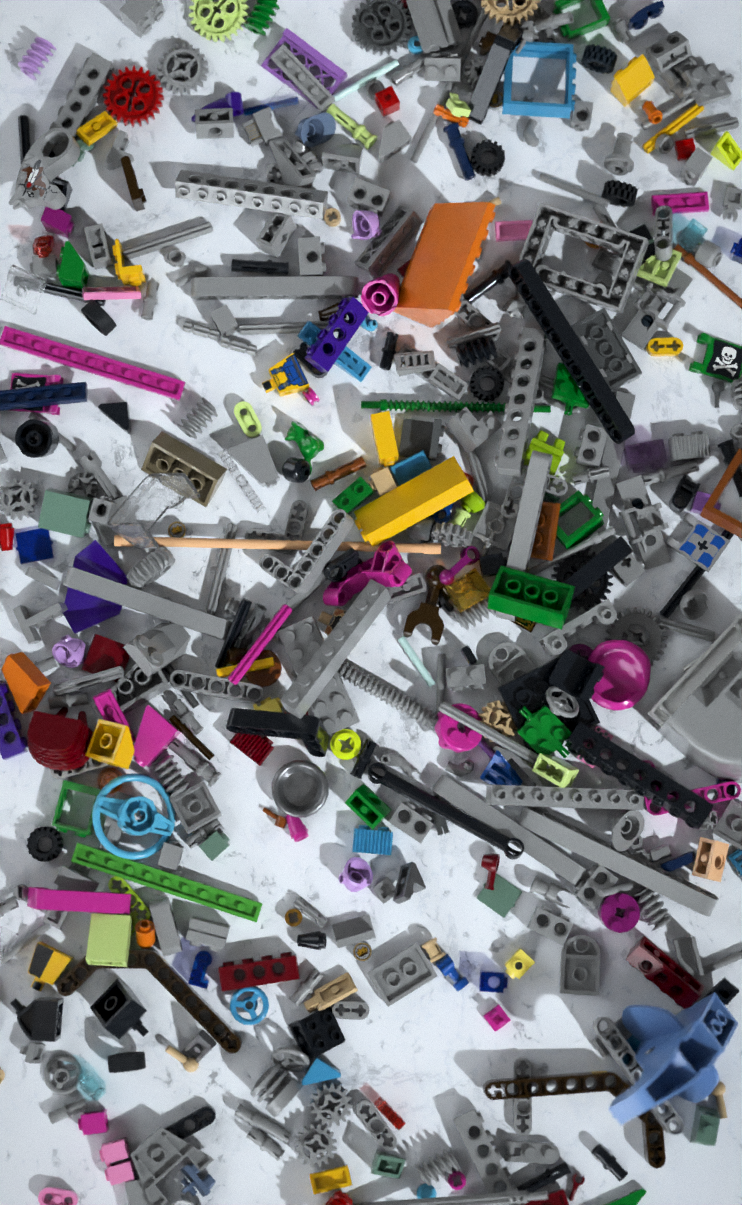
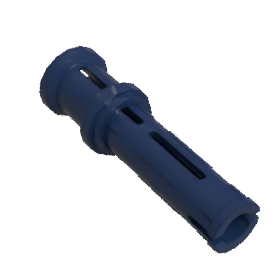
[443,123,476,181]

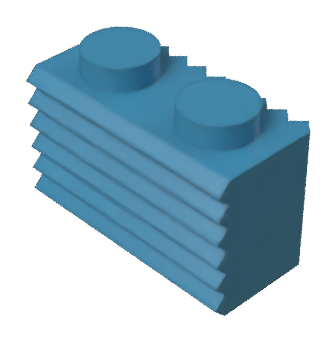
[352,825,393,855]

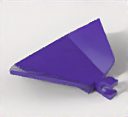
[63,540,128,634]

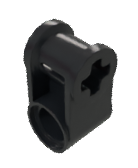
[669,474,701,513]

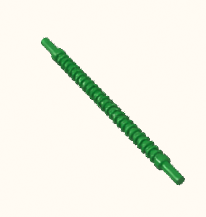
[361,399,551,414]

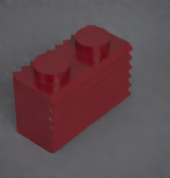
[230,733,274,766]

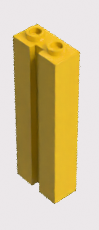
[354,456,474,547]

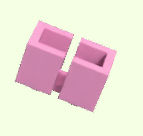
[99,1137,136,1186]

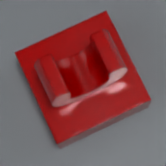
[674,138,696,161]

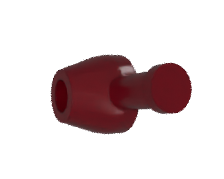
[481,853,500,890]

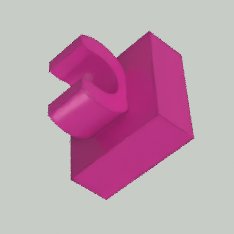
[483,1004,511,1032]

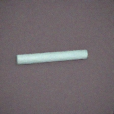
[398,636,436,687]

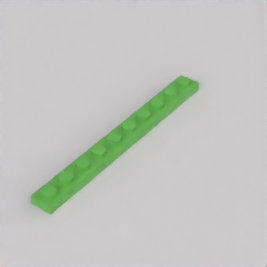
[71,842,263,922]

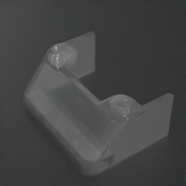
[107,473,201,549]

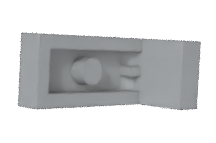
[12,602,68,644]

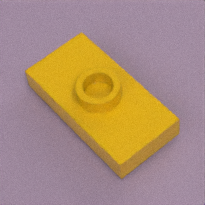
[309,1165,352,1195]

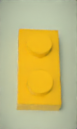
[76,111,117,146]

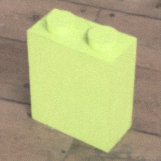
[86,913,132,967]

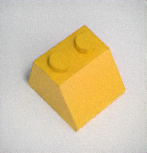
[85,719,135,769]

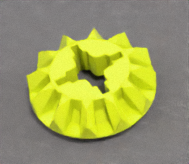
[330,729,361,760]

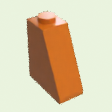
[1,652,51,714]

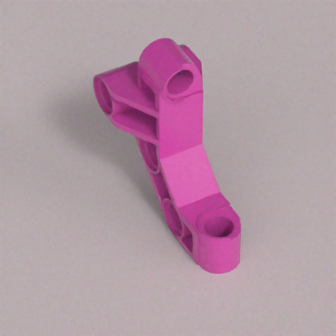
[323,541,412,607]

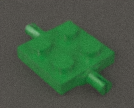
[551,362,590,416]
[517,705,572,758]

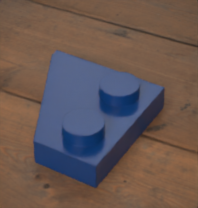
[480,750,523,786]

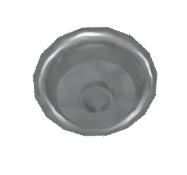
[272,760,329,817]

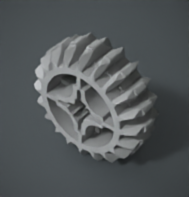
[127,547,176,590]

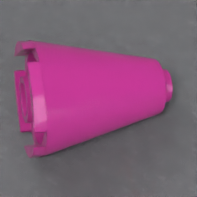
[361,273,400,316]

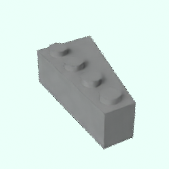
[92,664,171,720]

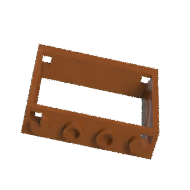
[700,448,742,538]

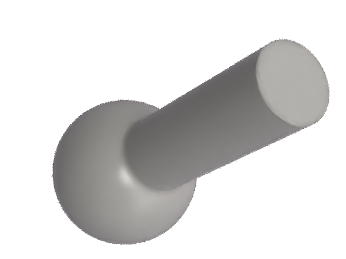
[175,264,208,287]

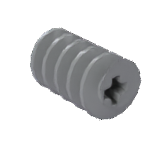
[177,397,218,439]
[453,592,496,630]
[151,755,190,799]
[632,888,672,931]
[415,1146,460,1186]

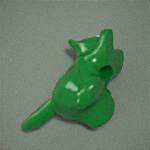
[285,421,324,475]

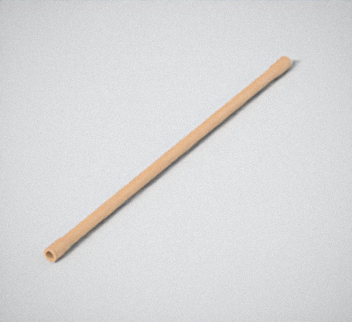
[114,535,441,554]

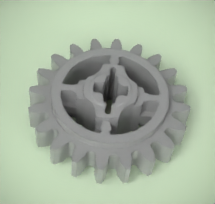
[157,43,209,96]

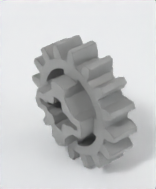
[0,478,39,520]
[310,1082,353,1127]
[295,1123,337,1168]

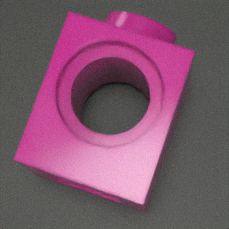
[78,1109,109,1135]

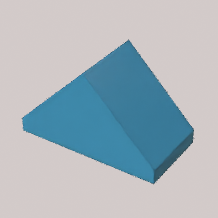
[302,1056,341,1086]

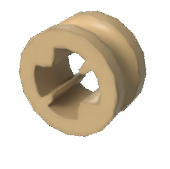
[324,208,341,227]

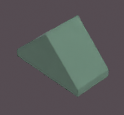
[370,1150,406,1179]

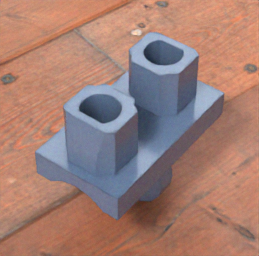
[180,1163,216,1197]

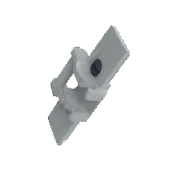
[621,267,693,350]
[616,475,671,570]

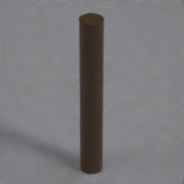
[169,715,215,761]

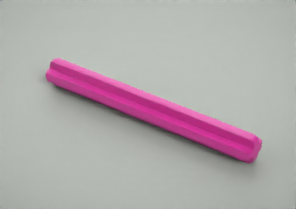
[228,604,292,685]

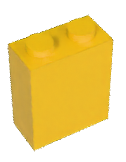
[370,411,399,468]

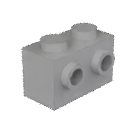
[445,664,486,692]

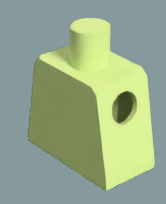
[532,753,579,788]

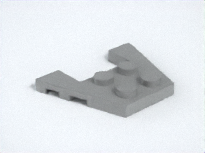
[130,1127,214,1205]

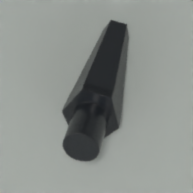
[438,588,455,613]

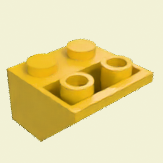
[610,54,655,107]

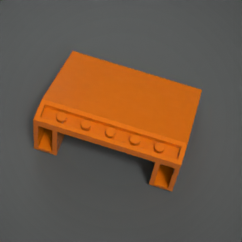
[393,202,496,328]

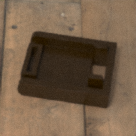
[121,156,147,211]

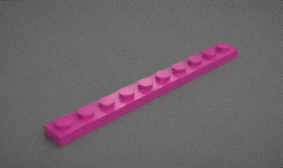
[0,326,186,401]

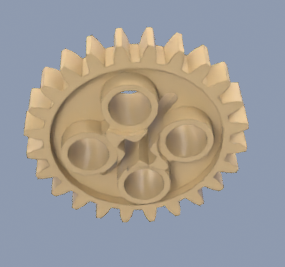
[481,0,540,26]

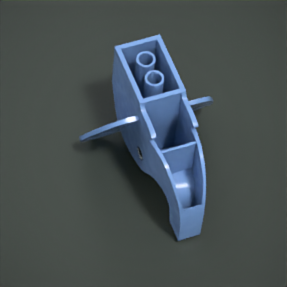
[608,992,739,1125]

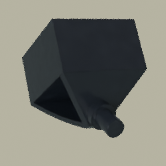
[90,979,149,1039]
[10,997,64,1042]

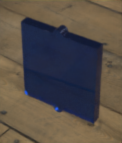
[15,528,54,564]

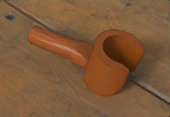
[262,807,287,828]

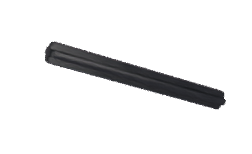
[660,530,734,618]

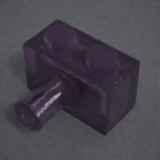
[623,439,667,473]

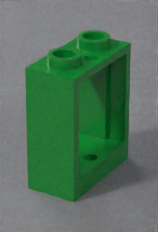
[552,0,610,41]
[556,490,604,550]
[52,780,102,838]

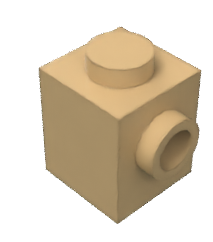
[368,467,397,497]

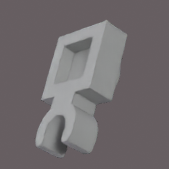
[722,186,742,222]

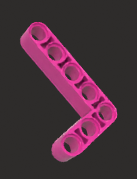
[639,760,741,815]
[27,887,131,914]

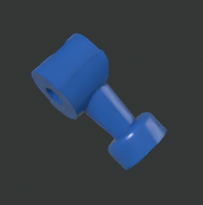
[435,954,469,992]

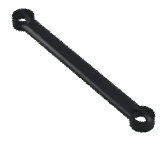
[368,763,524,859]

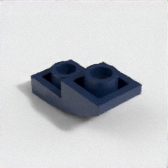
[627,0,665,30]

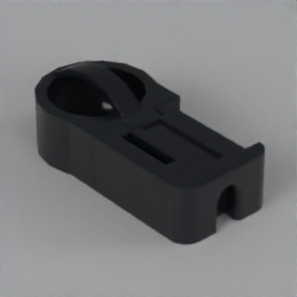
[293,342,328,378]
[324,548,363,582]

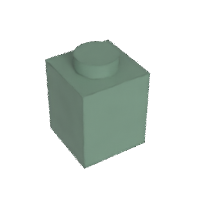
[199,831,230,861]

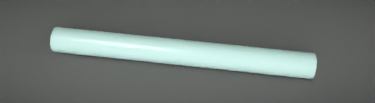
[333,59,400,102]

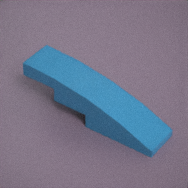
[297,321,372,382]

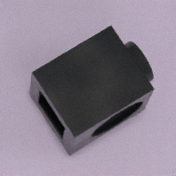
[479,553,507,578]

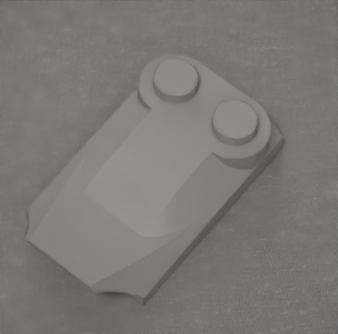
[123,622,191,677]

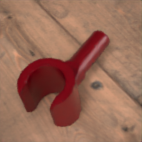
[568,1173,585,1201]

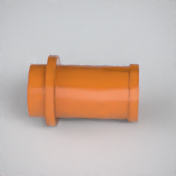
[642,101,662,124]

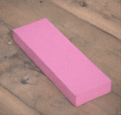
[82,286,141,300]

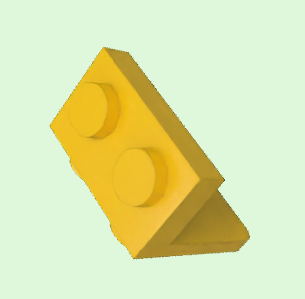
[112,239,146,286]

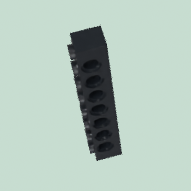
[565,722,714,830]

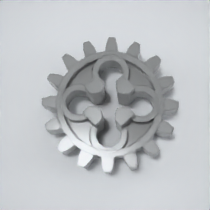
[431,522,473,549]

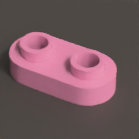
[38,1187,78,1205]

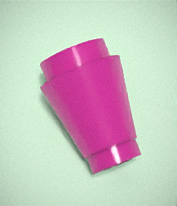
[286,815,309,842]

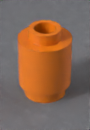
[135,920,156,949]

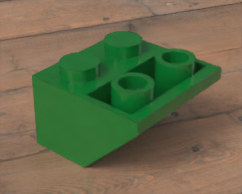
[56,241,89,290]

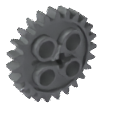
[351,0,412,56]

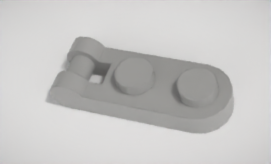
[504,1140,560,1164]

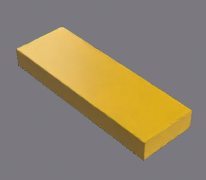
[216,657,275,678]

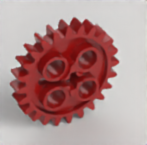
[103,66,164,127]

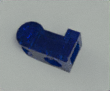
[188,950,213,989]

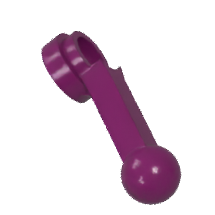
[439,545,480,585]

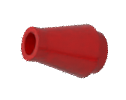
[0,523,15,551]

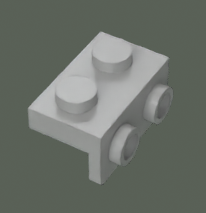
[424,52,465,82]

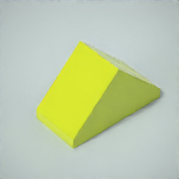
[710,131,742,170]

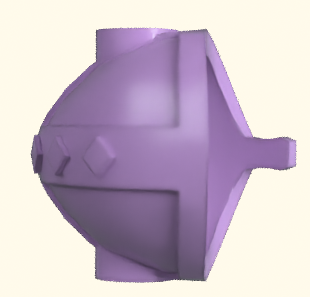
[351,210,382,240]
[52,634,86,668]
[339,857,373,892]

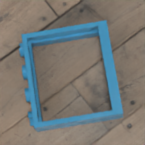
[502,41,577,119]

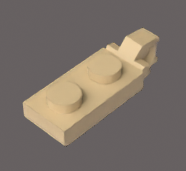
[304,972,358,1013]

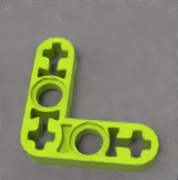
[108,876,151,935]

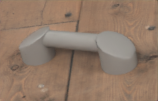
[535,386,580,414]

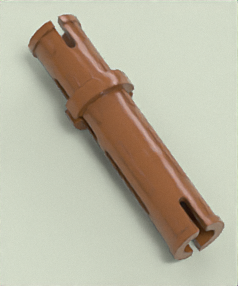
[310,456,367,491]

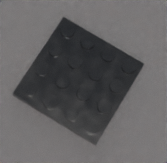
[497,656,600,754]

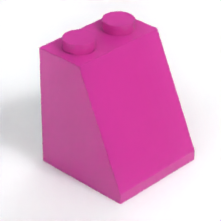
[133,705,181,767]

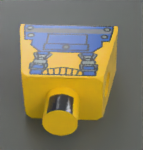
[262,353,309,397]

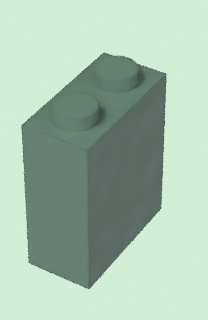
[38,488,94,538]

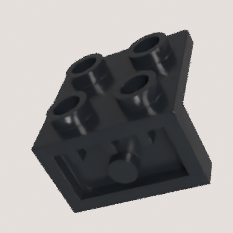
[288,1006,345,1059]

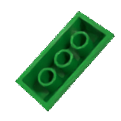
[488,566,575,630]

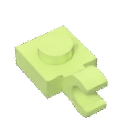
[446,92,471,117]

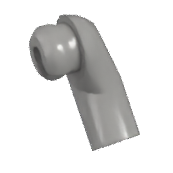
[523,119,539,147]

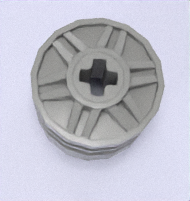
[250,1063,302,1117]

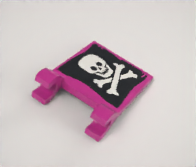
[9,373,64,415]

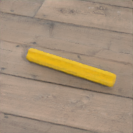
[642,103,704,153]

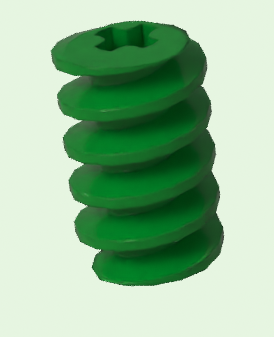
[244,0,280,36]

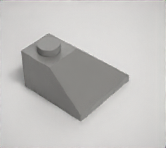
[322,143,363,174]

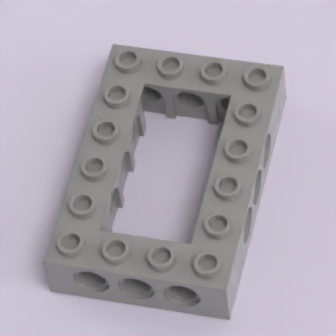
[518,203,649,314]

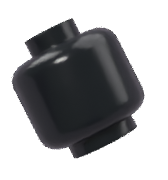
[282,457,311,483]

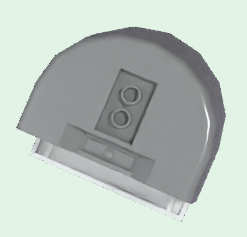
[648,613,742,783]

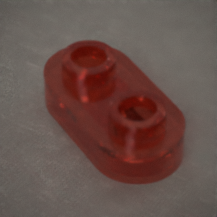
[32,235,55,258]

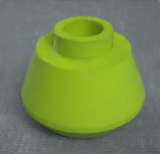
[461,491,485,514]

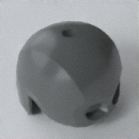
[407,516,436,543]

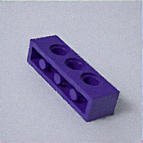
[304,297,369,372]
[0,680,28,760]

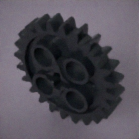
[551,549,613,611]

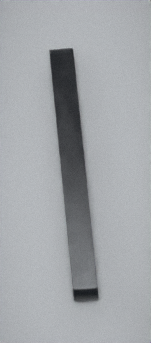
[508,259,635,444]

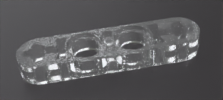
[217,449,266,515]

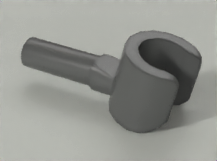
[712,381,725,408]

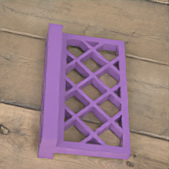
[261,28,348,110]

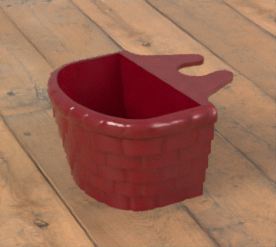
[27,707,94,771]

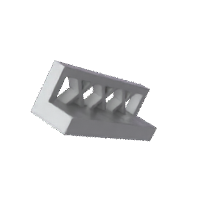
[355,205,423,279]

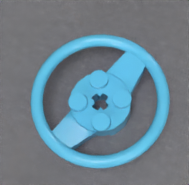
[92,773,175,860]

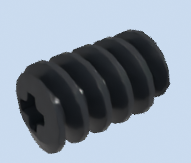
[456,336,498,368]

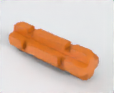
[433,104,469,128]

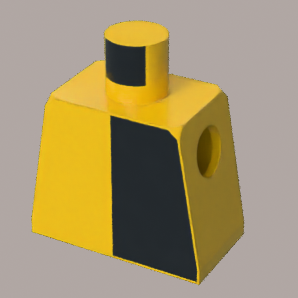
[28,941,73,992]

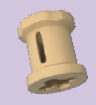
[421,937,445,963]

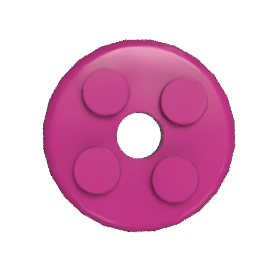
[434,703,482,753]

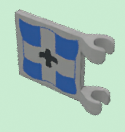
[666,513,730,572]

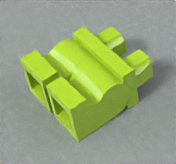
[524,430,565,482]

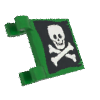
[688,333,742,383]

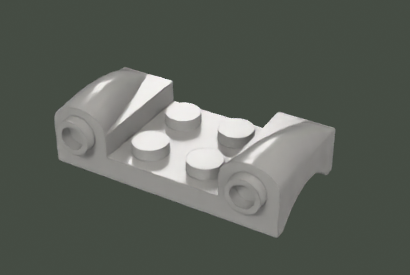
[539,599,617,656]

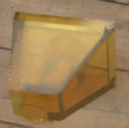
[443,568,491,613]

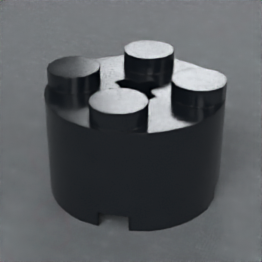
[15,419,59,458]

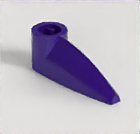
[191,92,244,122]

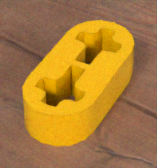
[646,337,683,357]

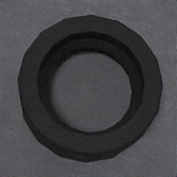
[81,300,116,336]
[107,1051,146,1073]

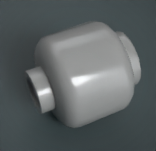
[693,240,723,268]

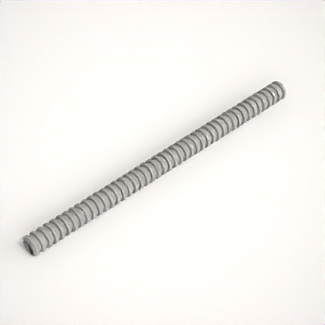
[224,597,464,733]

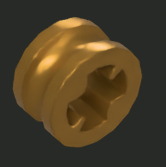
[285,909,302,926]

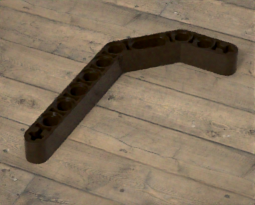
[57,949,242,1054]
[483,1071,666,1168]

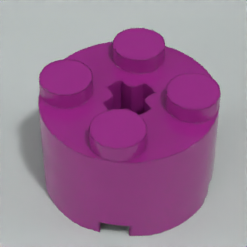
[598,893,640,933]

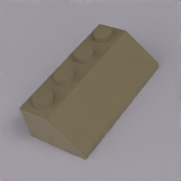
[141,431,227,507]

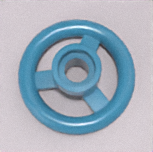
[230,986,269,1025]

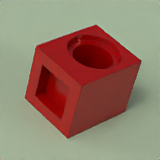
[375,86,400,117]

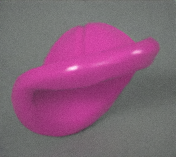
[587,640,651,710]

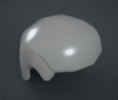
[679,589,708,620]

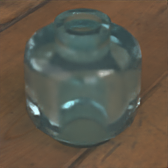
[77,1071,106,1101]

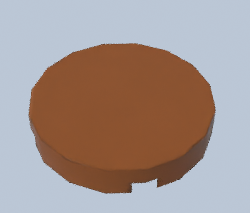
[245,649,282,687]

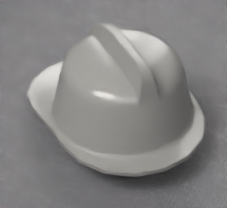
[611,810,644,852]

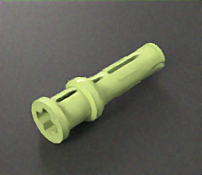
[326,104,378,150]

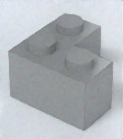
[445,407,502,454]

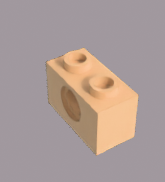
[692,837,729,882]

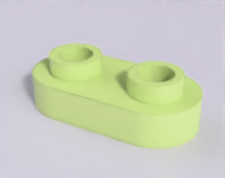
[234,401,262,438]

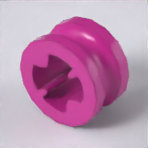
[302,387,320,406]
[448,1170,466,1190]

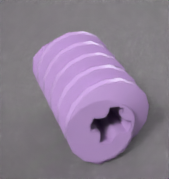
[18,37,57,80]

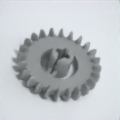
[604,607,668,666]

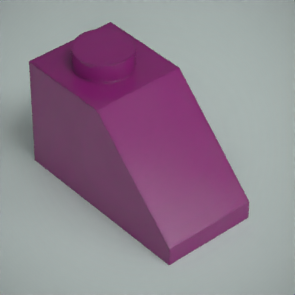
[41,207,75,238]

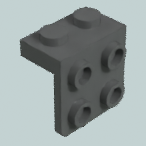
[399,419,445,461]

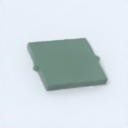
[476,873,522,918]

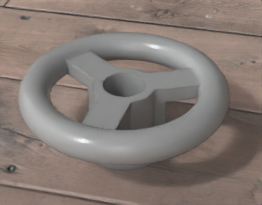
[546,686,579,718]
[271,1044,310,1072]
[44,1055,83,1095]

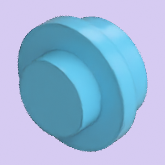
[417,1183,436,1199]

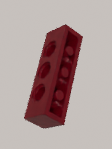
[625,936,705,1009]
[218,952,300,991]

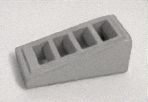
[394,350,436,376]

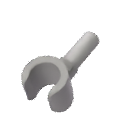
[515,30,535,54]

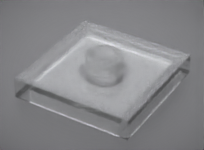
[0,264,47,315]

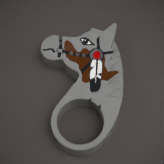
[8,128,80,210]

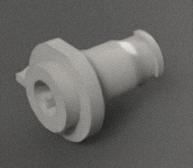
[604,133,634,176]

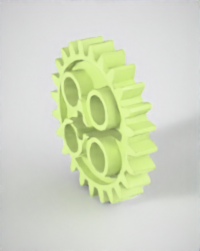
[189,0,249,43]

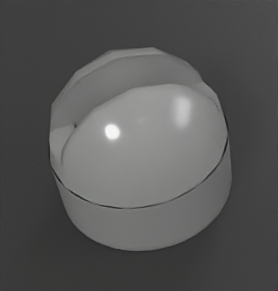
[13,884,29,900]

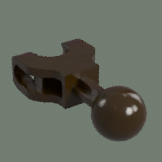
[403,565,447,646]

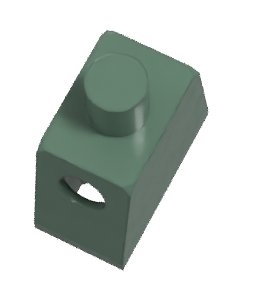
[690,1105,720,1146]

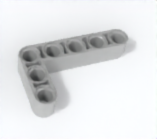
[259,509,354,595]

